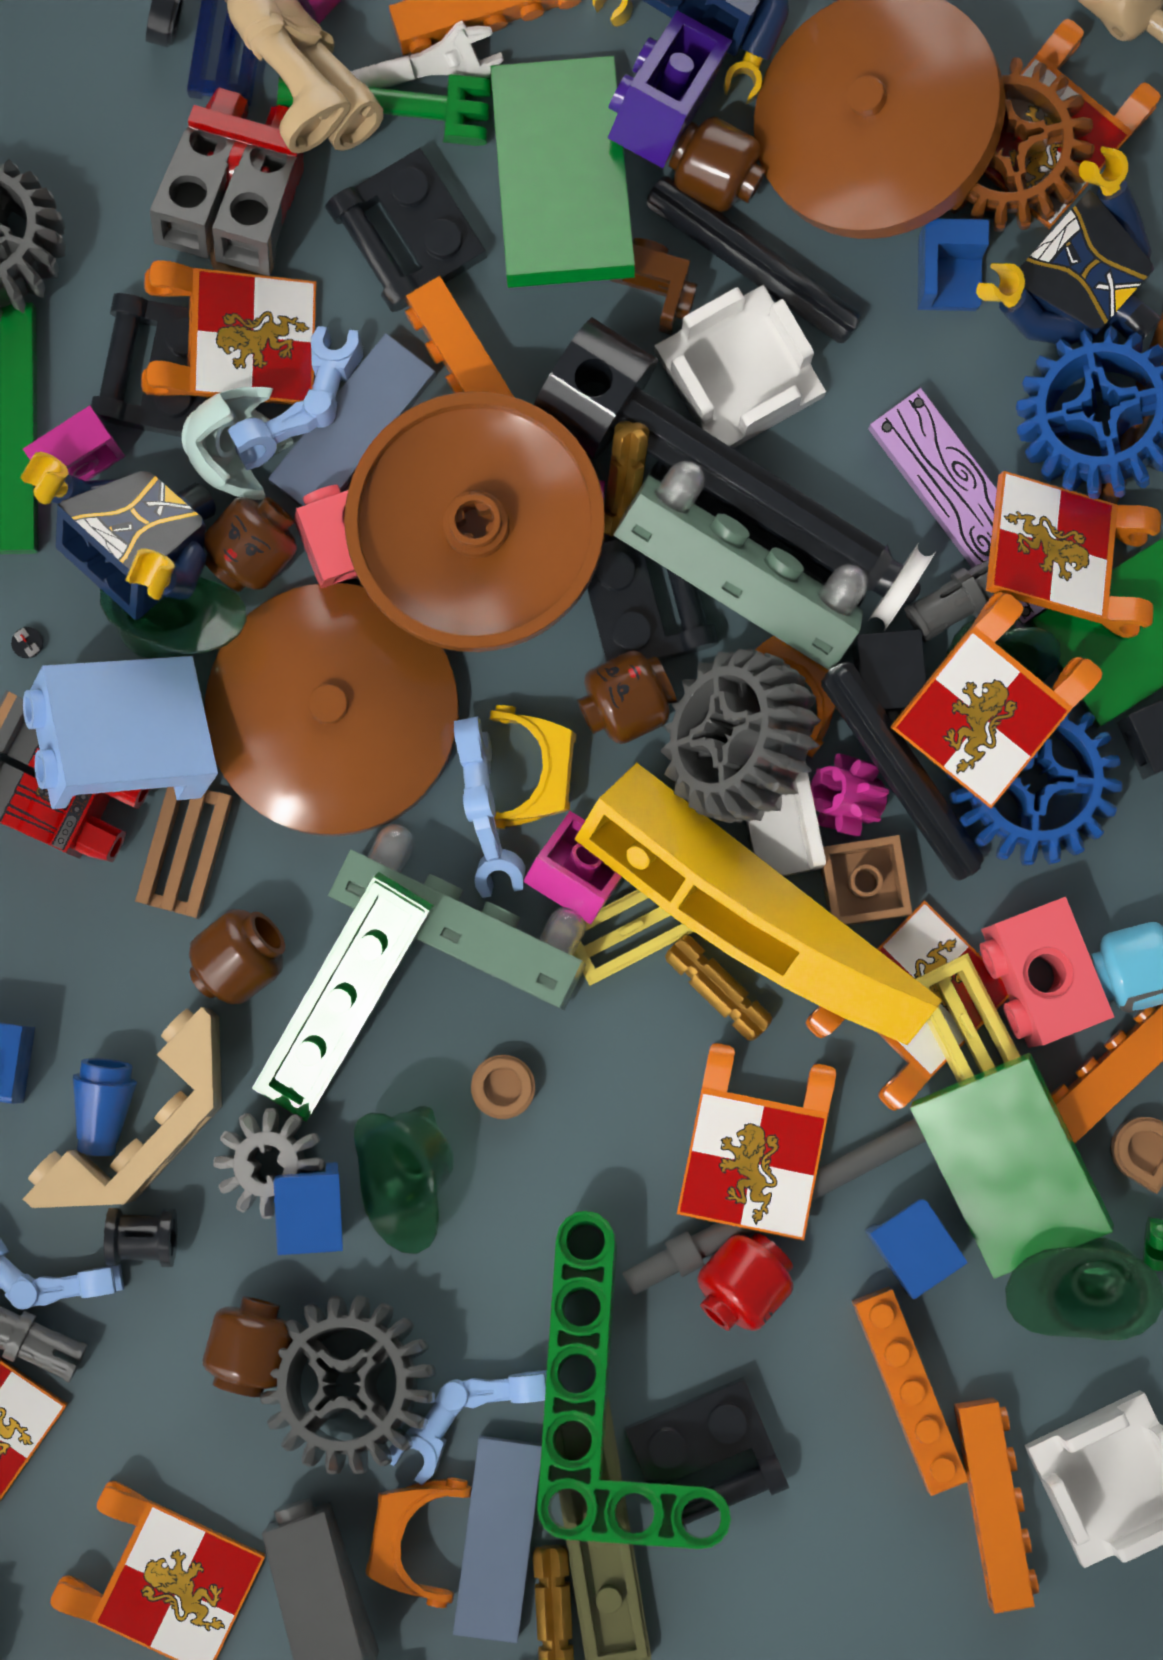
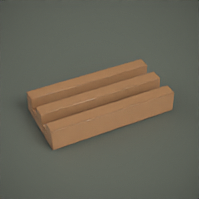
[135,787,234,919]

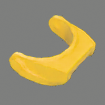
[489,705,576,829]

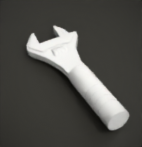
[350,20,504,88]

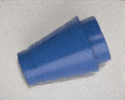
[73,1058,137,1156]

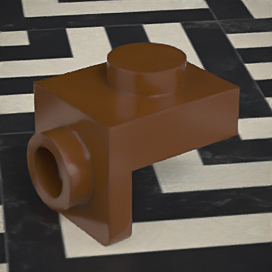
[610,238,698,335]

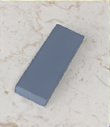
[268,333,436,507]
[453,1435,542,1643]

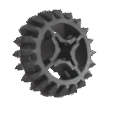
[0,159,66,321]
[660,648,821,823]
[260,1296,436,1474]

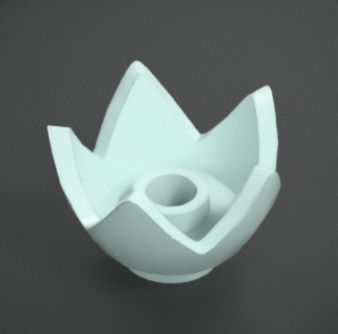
[182,387,294,500]

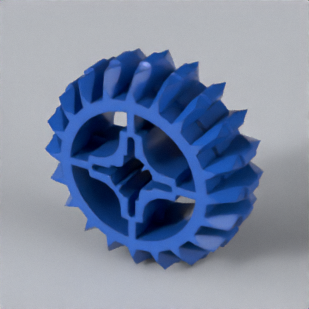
[1016,326,1163,499]
[947,708,1122,866]

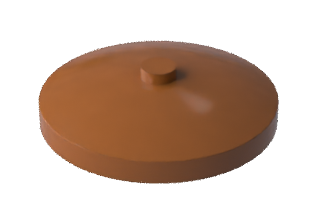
[754,0,1005,239]
[344,391,605,652]
[205,583,459,836]

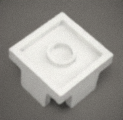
[654,285,826,448]
[1024,1390,1163,1568]

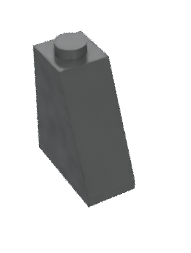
[262,1498,379,1660]

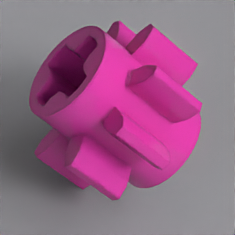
[810,753,889,836]

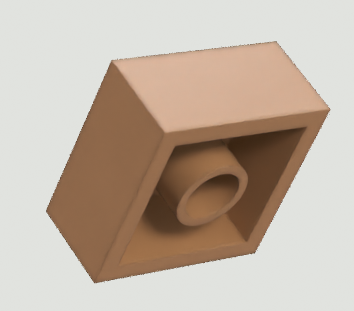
[820,835,913,926]

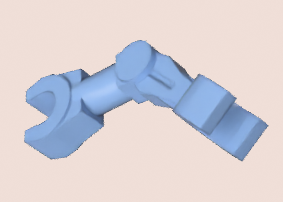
[227,326,363,470]
[454,716,525,898]
[0,1238,125,1310]
[389,1370,547,1485]

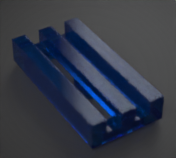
[187,0,258,106]

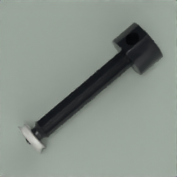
[534,317,936,631]

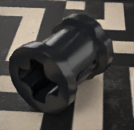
[104,1208,178,1267]

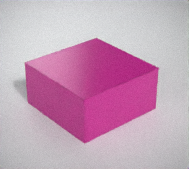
[23,405,125,481]
[523,811,623,924]

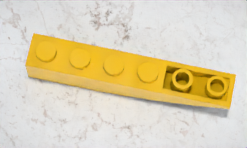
[574,763,943,1045]

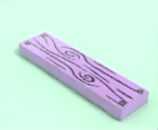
[868,388,1046,629]

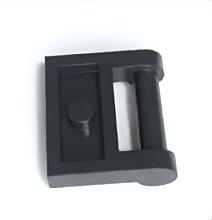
[325,147,487,312]
[91,293,210,437]
[587,539,719,661]
[625,1377,789,1531]

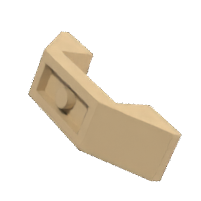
[23,1007,222,1208]

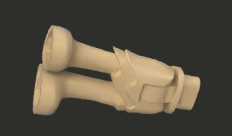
[224,0,383,153]

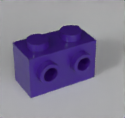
[607,10,732,168]

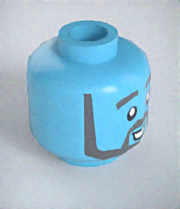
[1091,922,1163,1012]

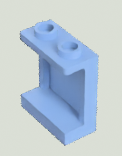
[23,656,218,809]

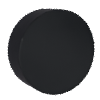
[146,0,184,48]

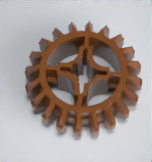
[949,57,1094,232]

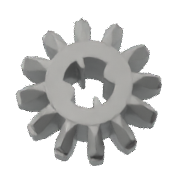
[213,1108,325,1219]

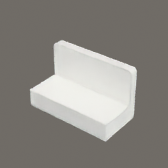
[746,762,826,876]

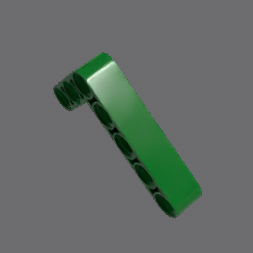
[538,1211,731,1549]

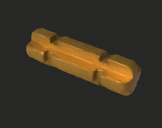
[604,420,649,537]
[665,935,773,1041]
[533,1545,574,1660]

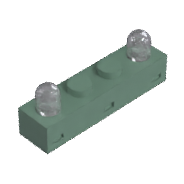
[614,461,868,670]
[328,824,586,1011]

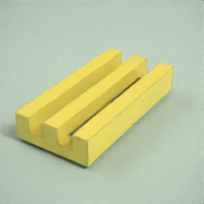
[560,889,694,986]
[916,953,1020,1082]

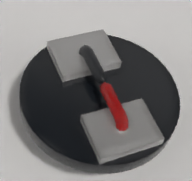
[11,627,43,659]

